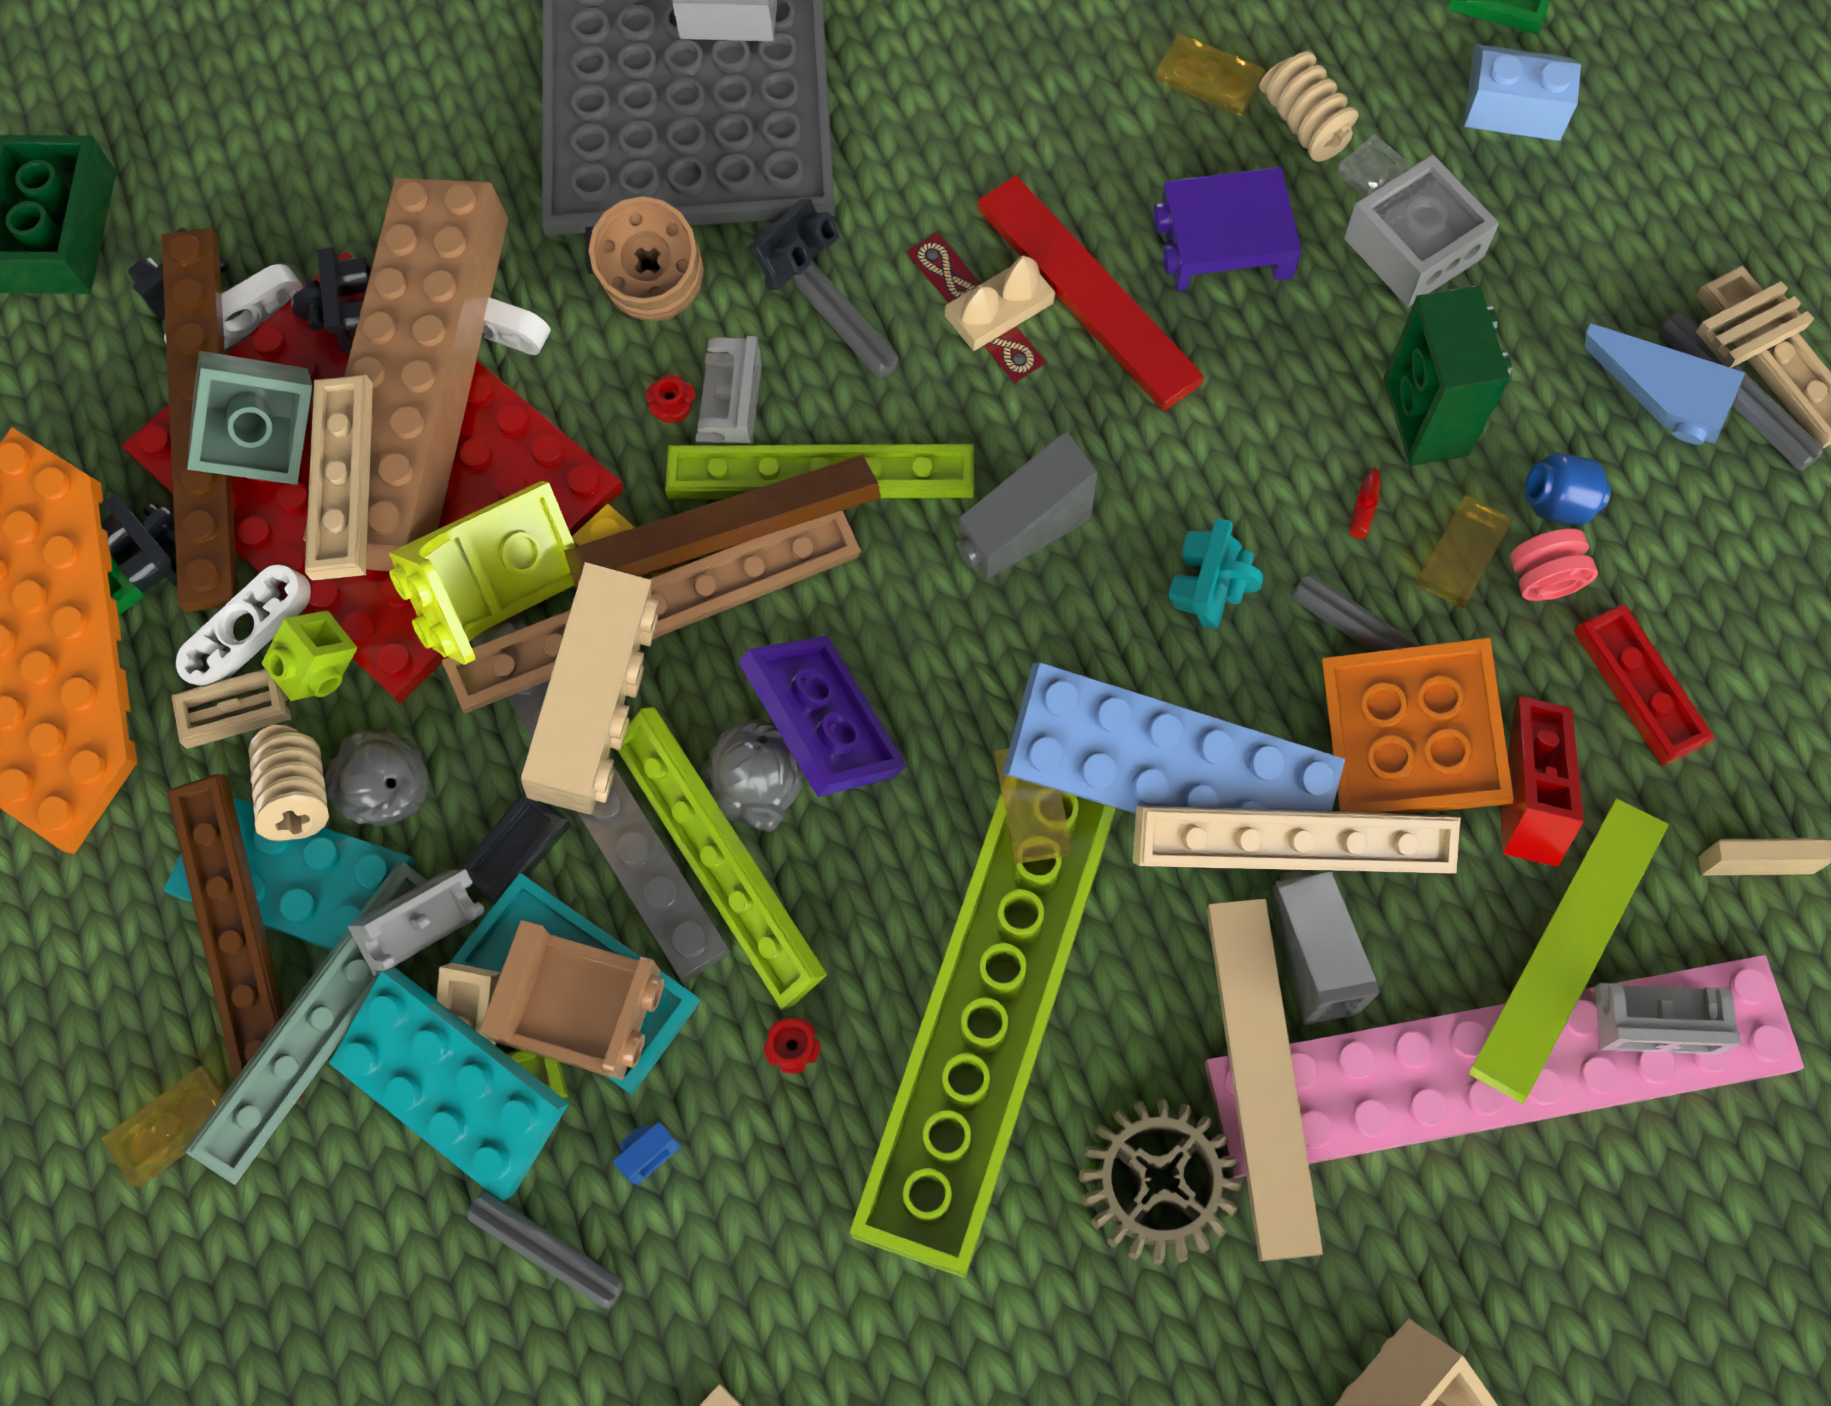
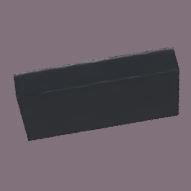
[457,791,571,905]

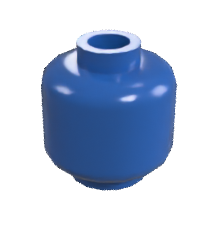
[1525,452,1611,525]

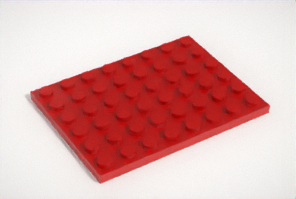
[121,251,624,704]

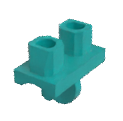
[1169,519,1264,629]

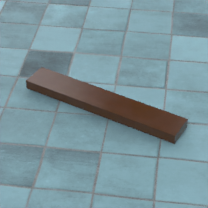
[564,455,881,590]
[166,773,305,1101]

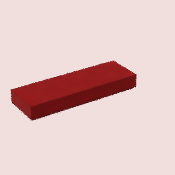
[1574,603,1715,767]

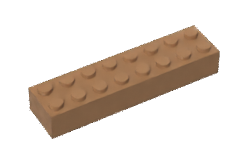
[303,178,509,571]

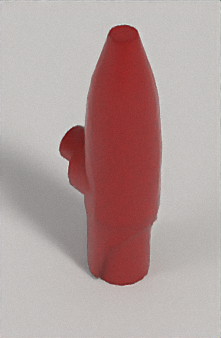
[1349,468,1380,539]

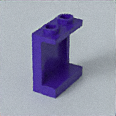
[1154,167,1301,291]

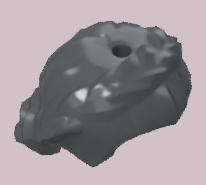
[704,719,804,832]
[323,729,429,826]

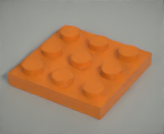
[1322,638,1514,814]

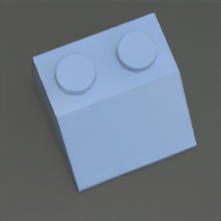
[1464,44,1581,141]

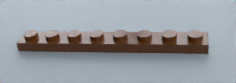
[161,228,238,612]

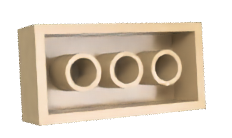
[521,562,659,815]

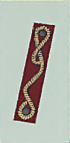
[906,232,1047,383]

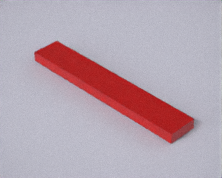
[978,175,1204,412]

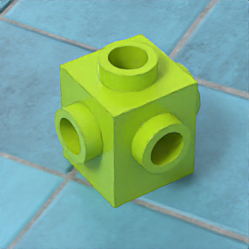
[261,610,357,701]

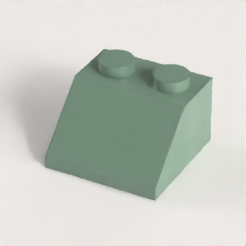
[187,351,312,485]

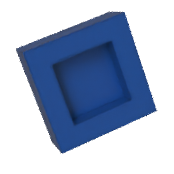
[613,1121,682,1186]

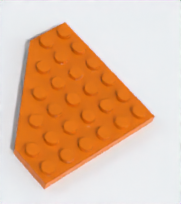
[0,427,138,854]

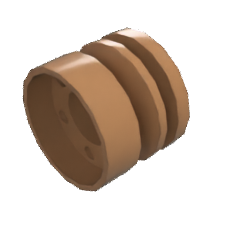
[589,196,704,322]

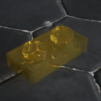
[1156,33,1265,116]
[101,1066,225,1188]

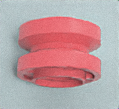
[1510,529,1598,601]

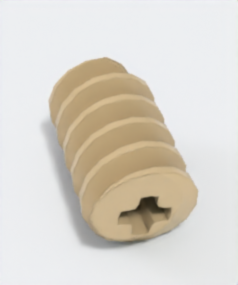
[1259,51,1358,162]
[248,724,329,841]

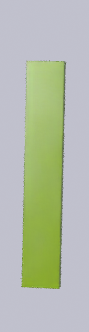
[665,444,974,499]
[616,707,827,1010]
[1468,798,1669,1104]

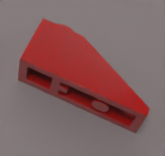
[1500,696,1584,867]

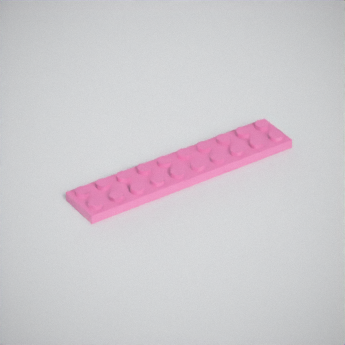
[1204,955,1805,1178]

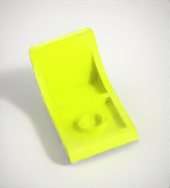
[389,481,576,665]

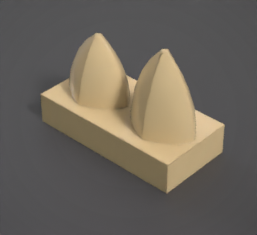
[945,256,1055,351]

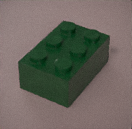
[0,135,117,294]
[1383,285,1512,466]

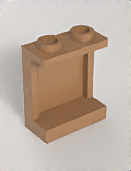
[479,920,664,1081]

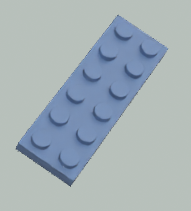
[1002,663,1345,814]

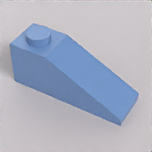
[1585,323,1745,445]

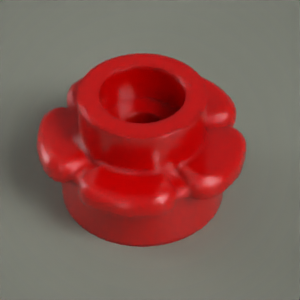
[645,375,695,423]
[764,1018,821,1074]

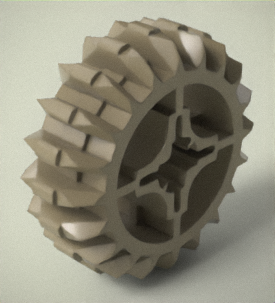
[1079,1099,1241,1265]

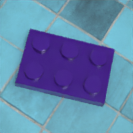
[738,636,907,797]

